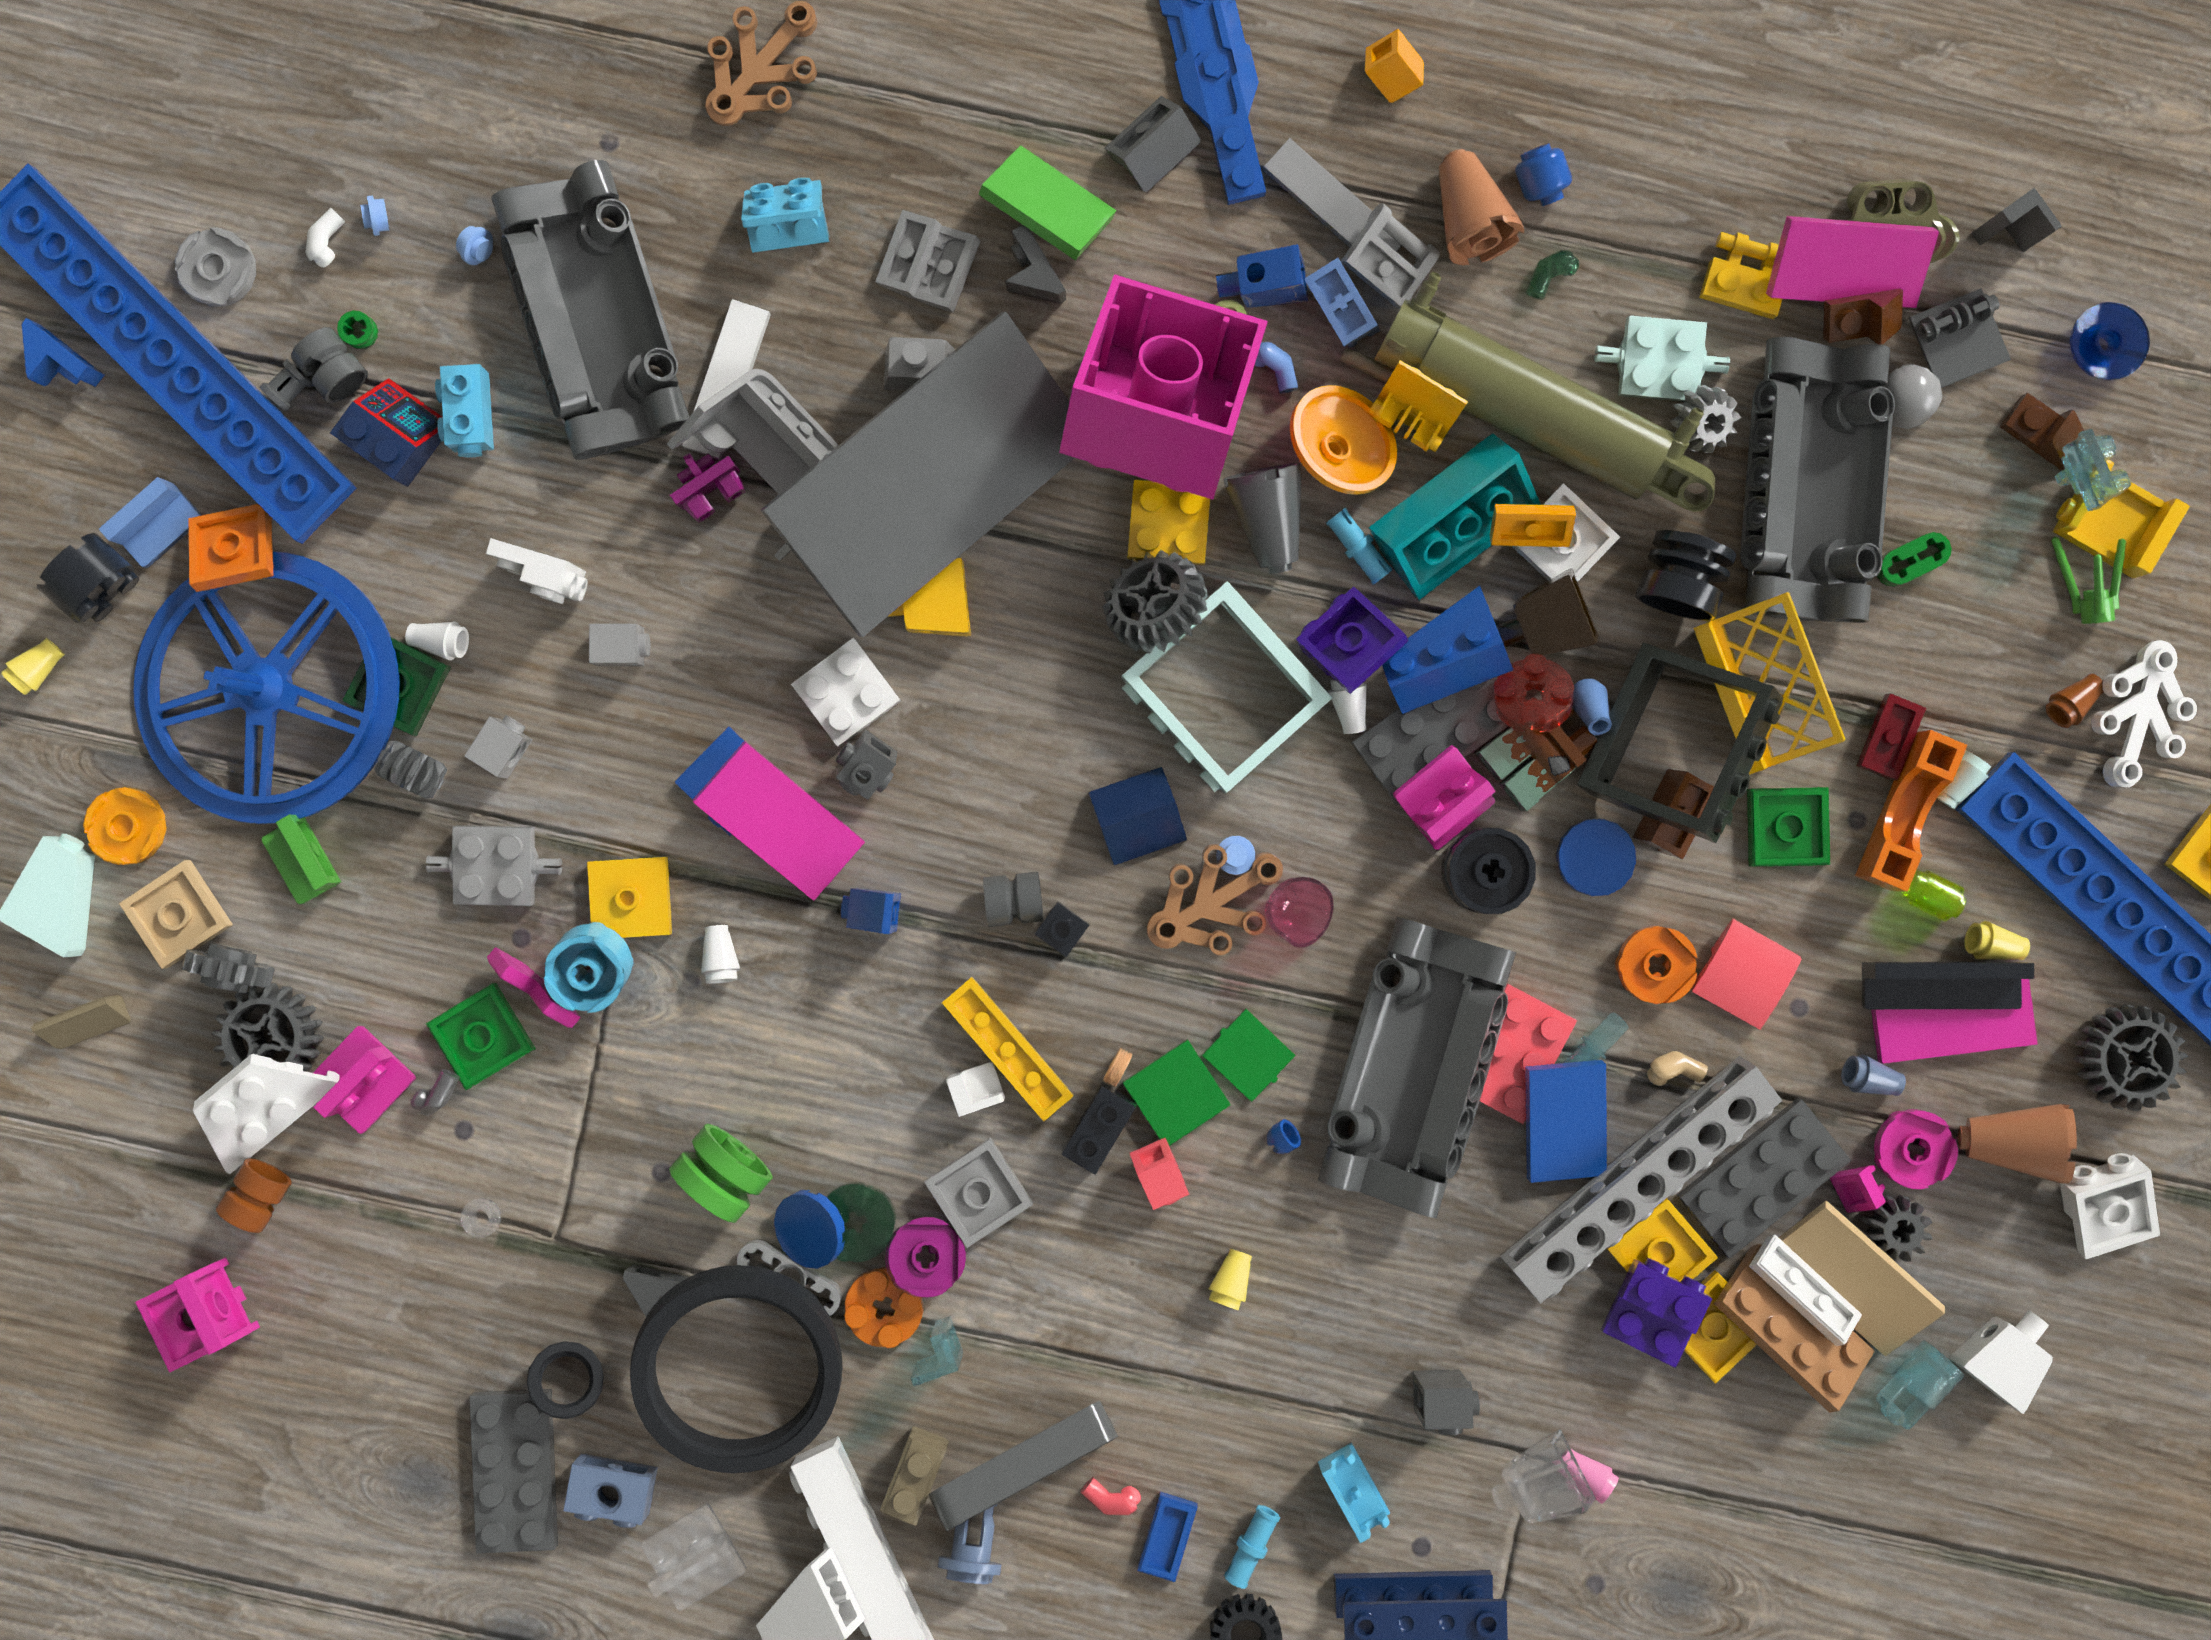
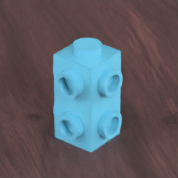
[435,364,494,458]

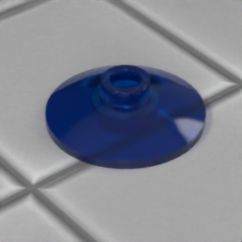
[2070,302,2150,381]

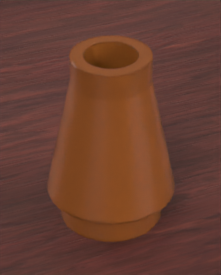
[2045,674,2104,728]

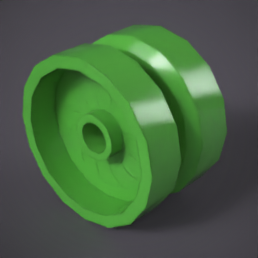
[669,1123,773,1223]

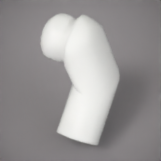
[305,208,345,267]

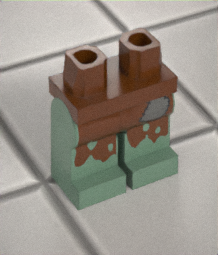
[1474,697,1597,811]

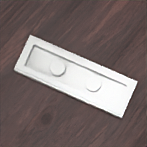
[1749,1235,1862,1347]

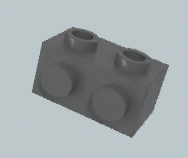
[1413,1369,1480,1435]

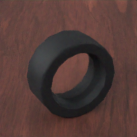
[527,1341,604,1419]

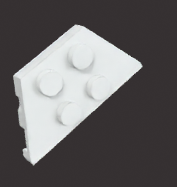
[193,1054,340,1174]

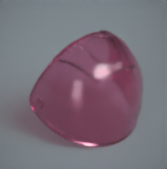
[1265,877,1334,948]

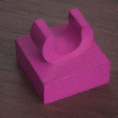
[1830,1165,1886,1213]

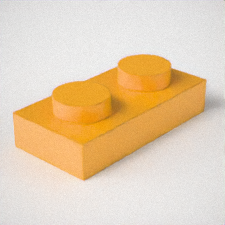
[1490,504,1576,547]

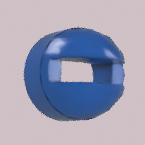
[1267,1119,1301,1154]

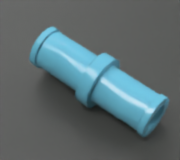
[1326,508,1393,585]
[1224,1505,1280,1589]

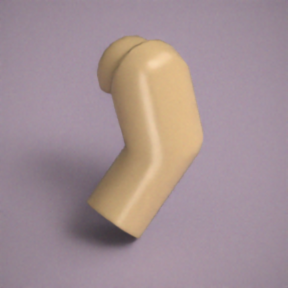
[1647,1051,1708,1086]

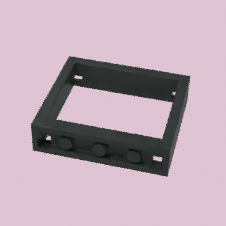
[1577,642,1783,843]

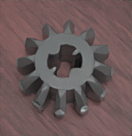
[374,741,447,799]
[1861,1195,1933,1262]

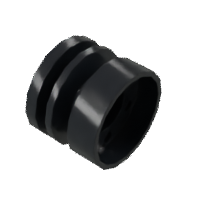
[1635,530,1737,621]

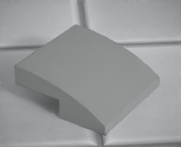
[875,210,981,313]

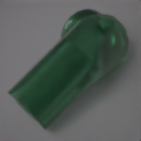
[1526,250,1579,300]

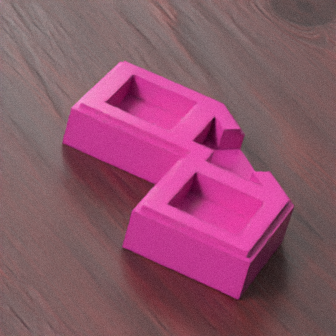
[487,947,581,1028]

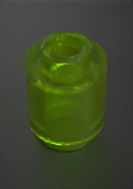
[1902,869,1967,922]

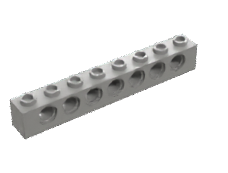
[1500,1056,1783,1304]

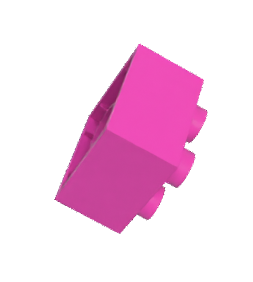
[1059,274,1268,500]

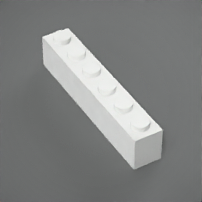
[789,1436,934,1640]

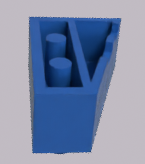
[1382,586,1513,714]

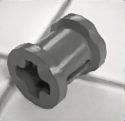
[260,359,313,412]

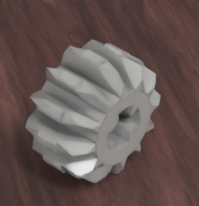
[1670,385,1741,453]

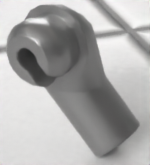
[411,1069,460,1116]

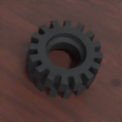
[1210,1593,1282,1640]

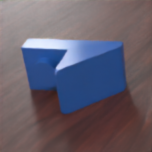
[22,318,105,387]

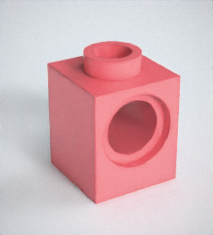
[1130,1138,1189,1210]

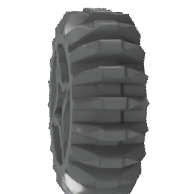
[1102,550,1209,654]
[211,983,324,1072]
[2073,1004,2189,1111]

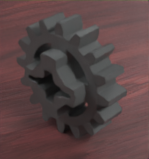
[182,944,275,993]

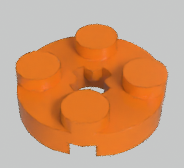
[1615,926,1697,1004]
[845,1267,924,1348]

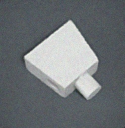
[1949,1310,2053,1414]

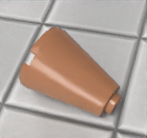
[1439,149,1525,266]
[1958,1104,2077,1184]

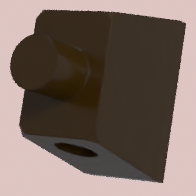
[1498,568,1599,656]

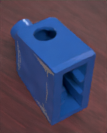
[1216,244,1308,308]

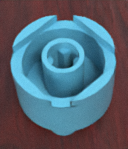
[544,922,634,1013]

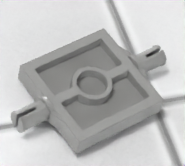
[426,825,562,906]

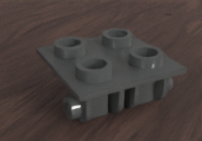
[1909,288,2011,388]

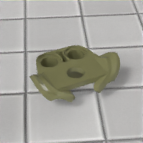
[1847,179,1960,263]

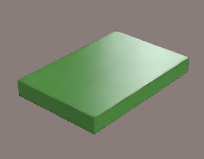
[978,145,1117,261]

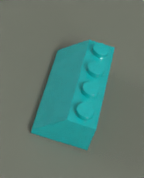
[1368,433,1541,600]

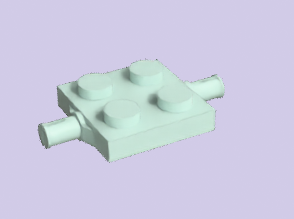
[1594,316,1730,402]

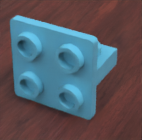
[741,178,829,253]

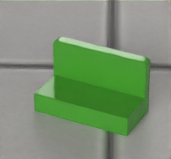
[262,814,341,904]

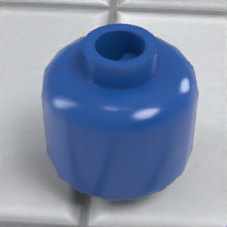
[1515,143,1572,206]

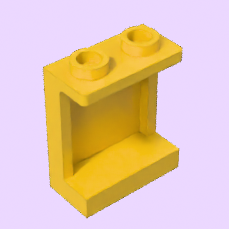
[2052,459,2190,579]

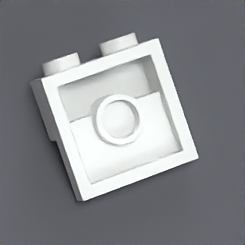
[486,538,588,604]
[2060,1153,2160,1259]

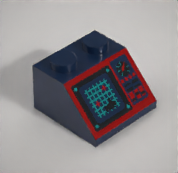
[330,378,443,487]

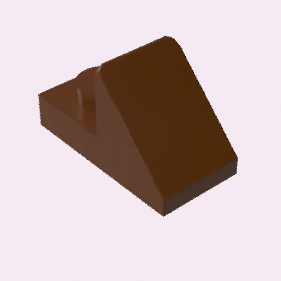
[1823,289,1903,345]
[2000,393,2088,471]

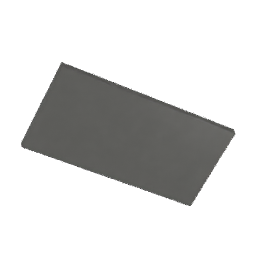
[761,311,1075,637]

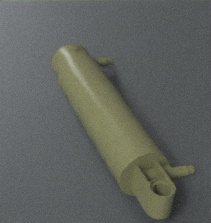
[1374,272,1715,512]

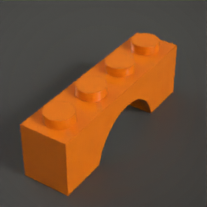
[1855,730,1967,892]

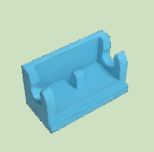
[1318,1443,1390,1543]

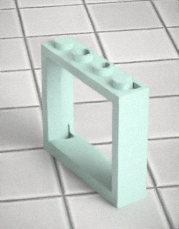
[1122,581,1332,794]

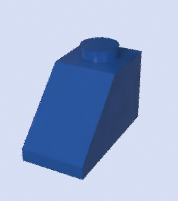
[841,888,901,934]

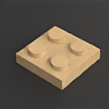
[119,860,233,969]

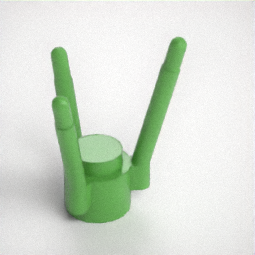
[2051,537,2126,624]

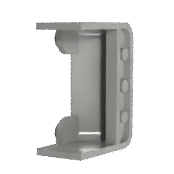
[667,369,839,561]

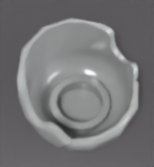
[1884,364,1943,429]

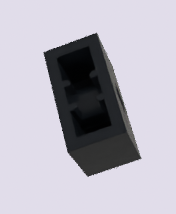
[1061,1082,1136,1175]

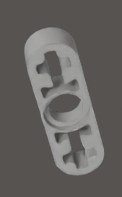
[737,1239,842,1316]

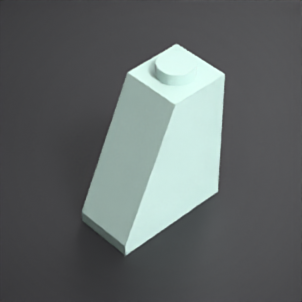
[0,833,95,958]

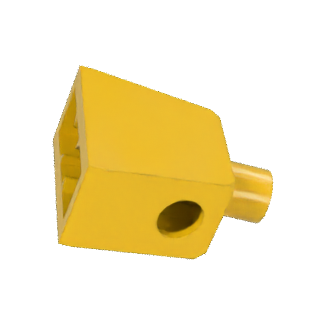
[888,558,971,636]

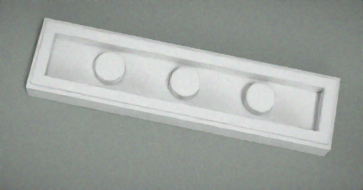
[682,299,771,460]

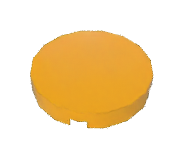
[83,787,166,865]

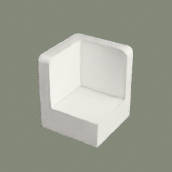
[946,1062,1005,1117]

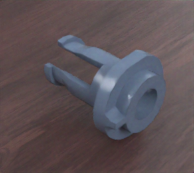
[938,1504,1002,1584]

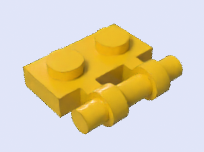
[1699,232,1782,319]

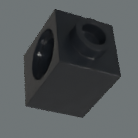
[1035,901,1090,957]

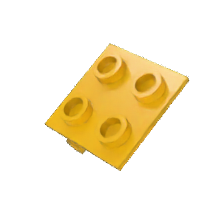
[1369,360,1468,452]

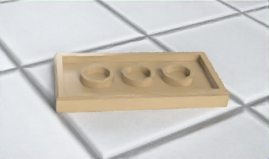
[1778,1201,1945,1357]

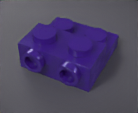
[1296,586,1408,694]
[1601,1257,1712,1368]

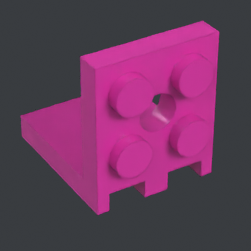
[135,1257,260,1373]

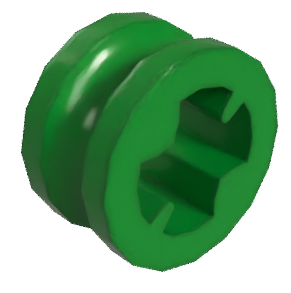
[337,310,378,349]

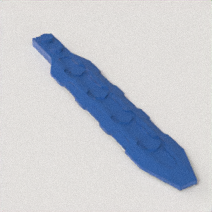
[1159,0,1266,205]

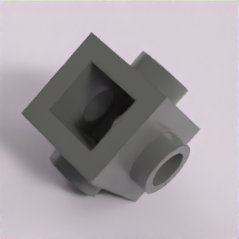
[835,730,897,800]

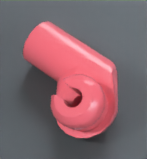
[1080,1477,1141,1515]

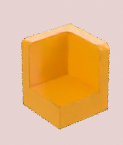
[1365,29,1424,103]

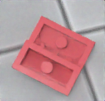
[1691,918,1802,1030]

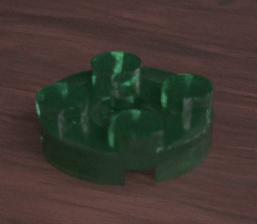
[827,1182,896,1262]

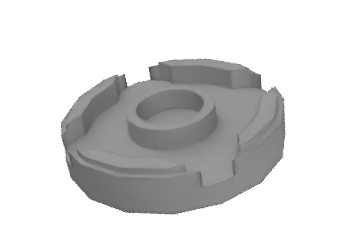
[174,227,256,307]

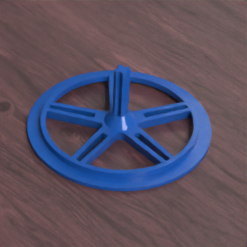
[133,552,400,824]

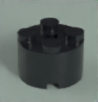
[37,533,139,623]

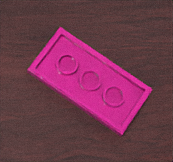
[1766,216,1939,308]
[693,741,865,901]
[1871,979,2038,1064]

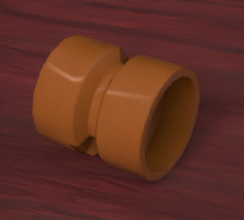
[216,1158,292,1233]

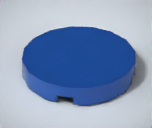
[1556,819,1636,896]
[774,1190,845,1269]

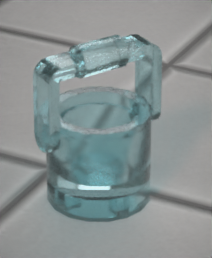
[1876,1340,1965,1429]

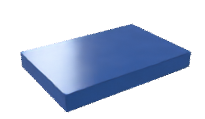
[1525,1060,1607,1183]

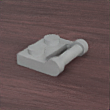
[1341,203,1440,309]

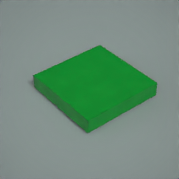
[1747,787,1830,867]
[426,983,536,1091]
[1123,1039,1231,1146]

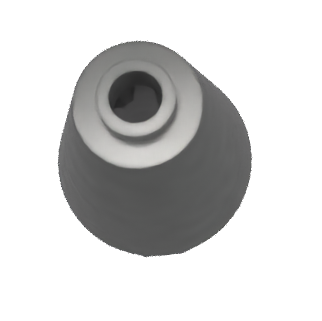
[1223,463,1302,574]

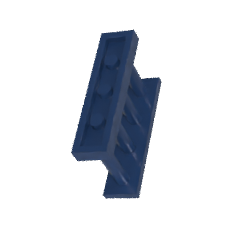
[1334,1570,1508,1640]

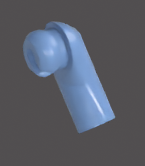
[1255,342,1298,394]

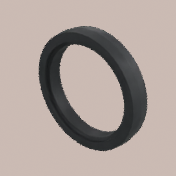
[630,1265,843,1473]

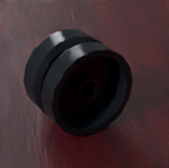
[1441,828,1536,914]

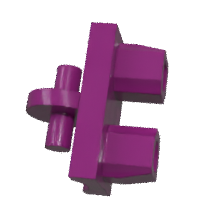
[670,452,746,523]

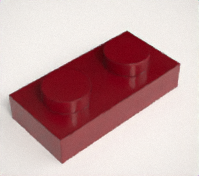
[1856,693,1926,781]

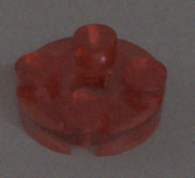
[1494,653,1574,733]

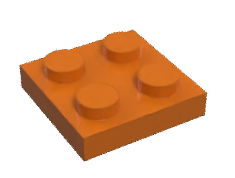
[188,504,274,592]

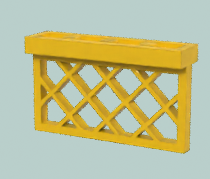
[1693,592,1846,775]

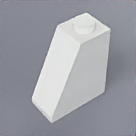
[756,1547,865,1640]

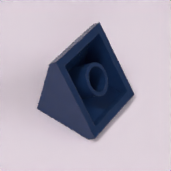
[1089,767,1187,865]

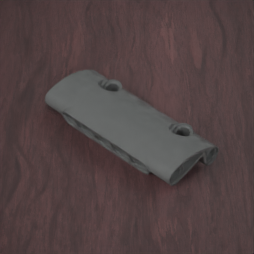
[491,160,689,460]
[1740,337,1895,623]
[1318,917,1516,1218]

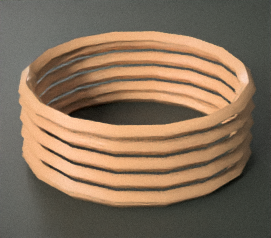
[1103,1048,1132,1087]

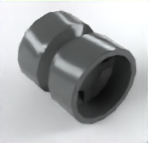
[291,327,368,403]
[983,872,1044,927]

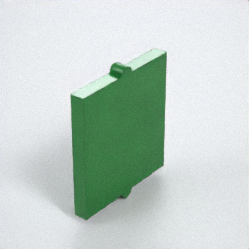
[1202,1008,1296,1102]

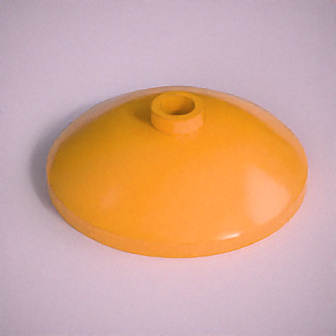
[1290,385,1397,495]

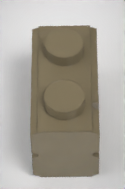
[880,1426,949,1526]

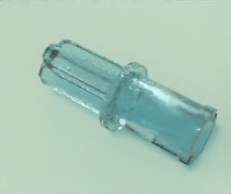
[1563,1012,1629,1063]

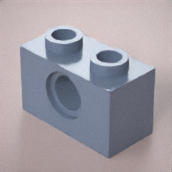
[563,1454,658,1528]

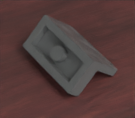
[1105,96,1201,192]
[1971,188,2061,252]

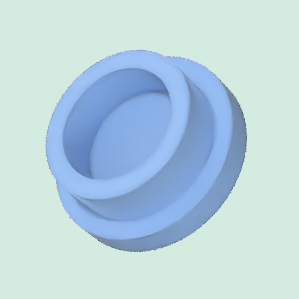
[360,195,389,236]
[456,226,493,265]
[1216,836,1255,875]

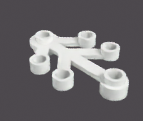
[2091,641,2197,787]

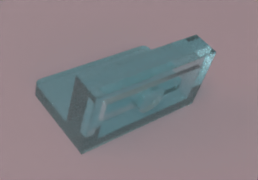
[911,1316,964,1386]

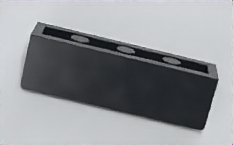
[1862,962,2035,1010]

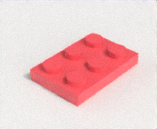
[1480,984,1577,1124]

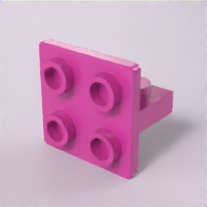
[1393,745,1496,850]
[313,1026,416,1134]

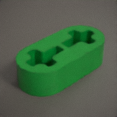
[1877,532,1952,587]

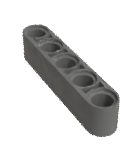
[928,1401,1119,1531]

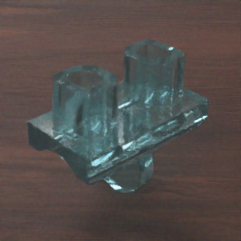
[2055,429,2131,512]

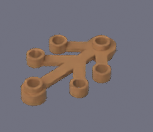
[706,1,817,126]
[1147,844,1283,955]

